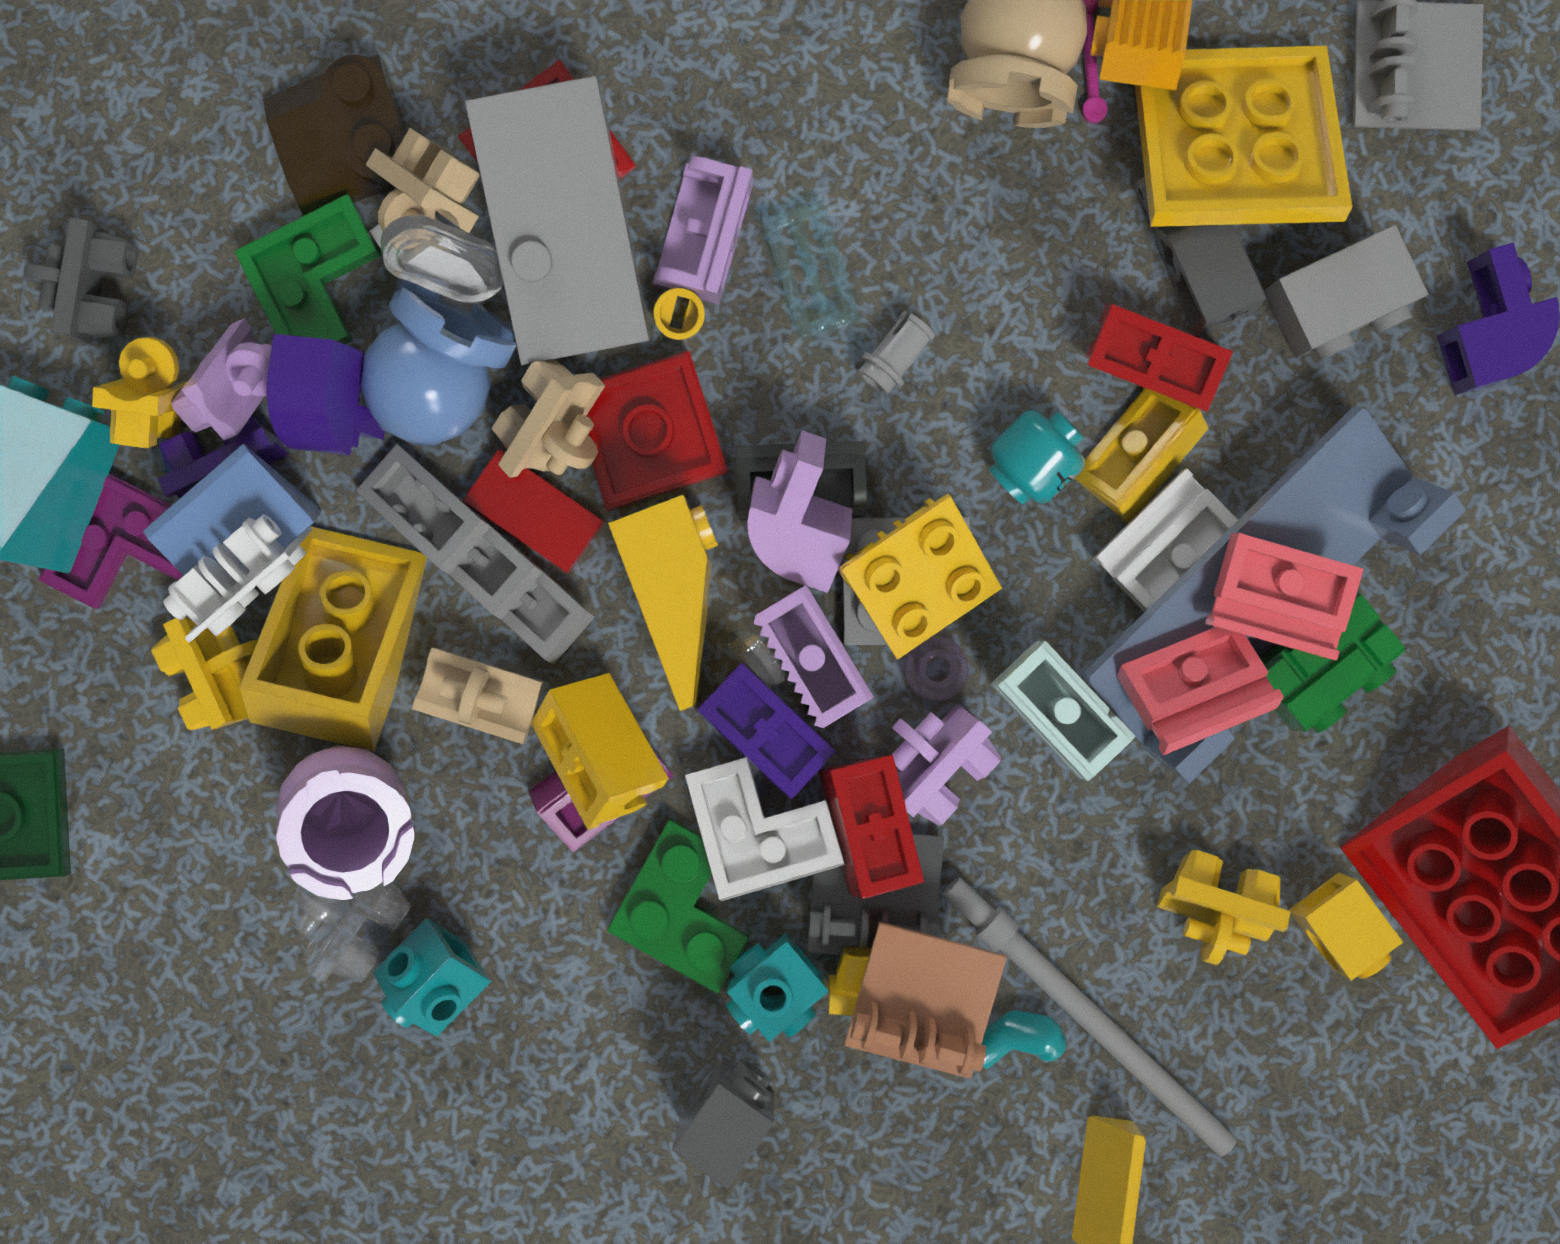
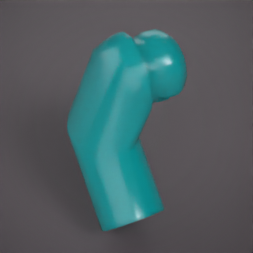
[981,1010,1066,1070]

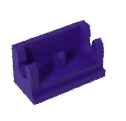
[696,662,836,799]

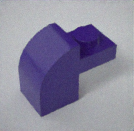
[1437,242,1560,396]
[267,334,385,456]

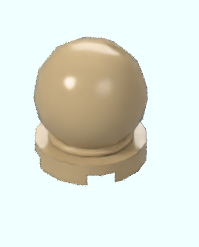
[947,0,1087,128]

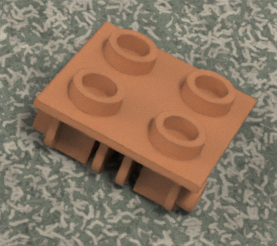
[844,922,1007,1079]

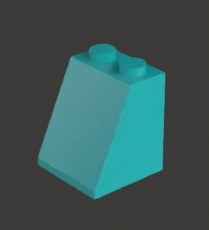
[0,376,120,573]

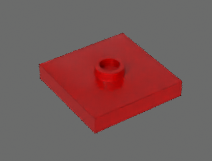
[586,350,728,512]

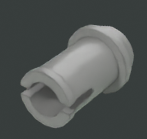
[858,311,935,395]

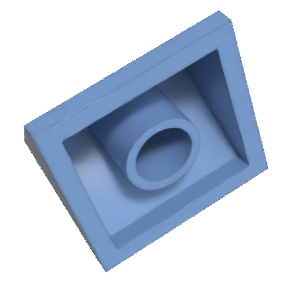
[143,444,321,576]

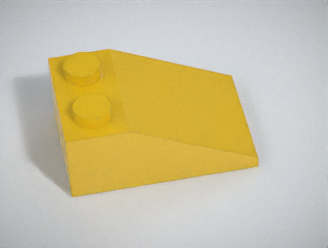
[608,495,718,711]
[239,526,427,752]

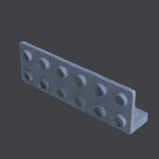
[1083,406,1466,784]

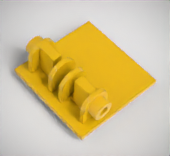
[838,494,1002,660]

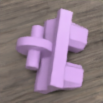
[171,318,272,440]
[892,703,1001,825]

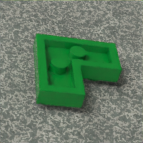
[234,194,382,344]
[607,818,749,994]

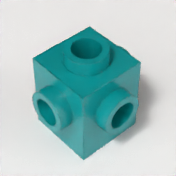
[372,918,491,1037]
[726,932,829,1042]

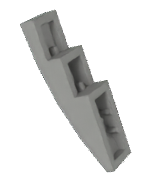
[356,444,595,665]

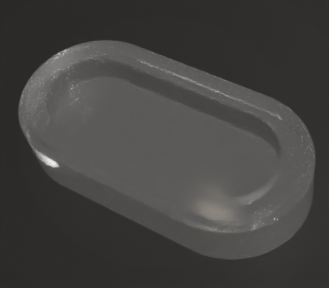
[380,215,504,303]

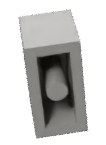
[1264,225,1429,361]

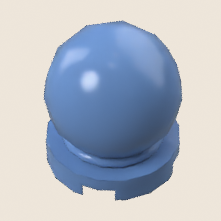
[360,278,517,445]

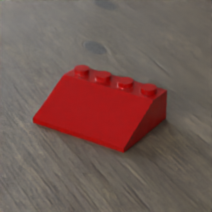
[1341,725,1560,1049]

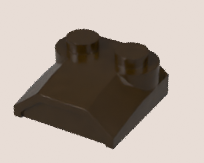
[263,54,408,216]

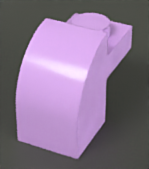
[747,430,853,593]

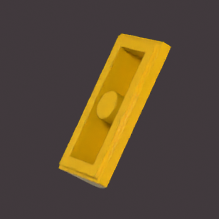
[1074,388,1208,523]
[1072,1116,1146,1244]

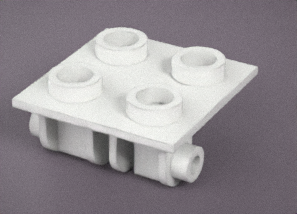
[163,514,312,643]

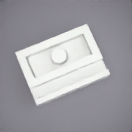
[1092,468,1238,612]

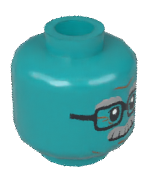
[989,410,1085,505]

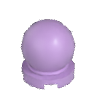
[276,745,414,900]

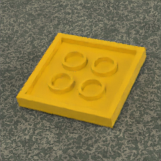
[1135,46,1352,227]

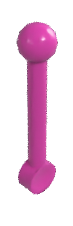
[1081,0,1108,123]

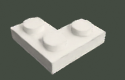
[685,757,845,901]

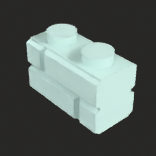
[990,641,1135,781]

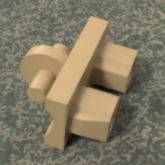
[366,128,481,245]
[492,359,605,478]
[412,648,544,744]

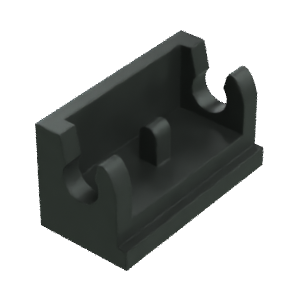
[736,441,867,521]

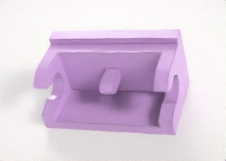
[652,156,753,304]

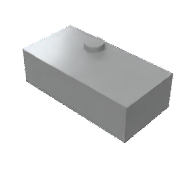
[465,76,651,365]

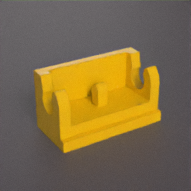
[531,673,669,830]

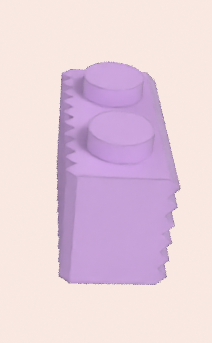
[754,585,874,728]

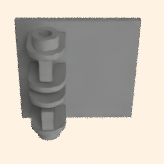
[1353,0,1484,131]

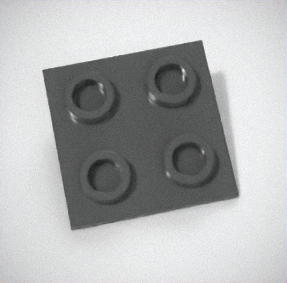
[807,833,944,955]

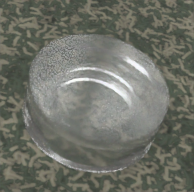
[727,630,785,690]

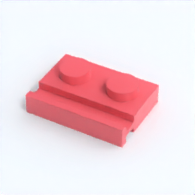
[1205,533,1364,661]
[1117,627,1284,755]

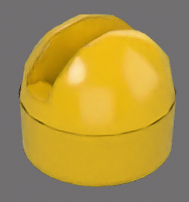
[654,287,705,340]

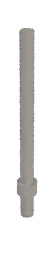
[942,877,1237,1157]

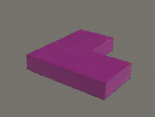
[38,473,183,609]

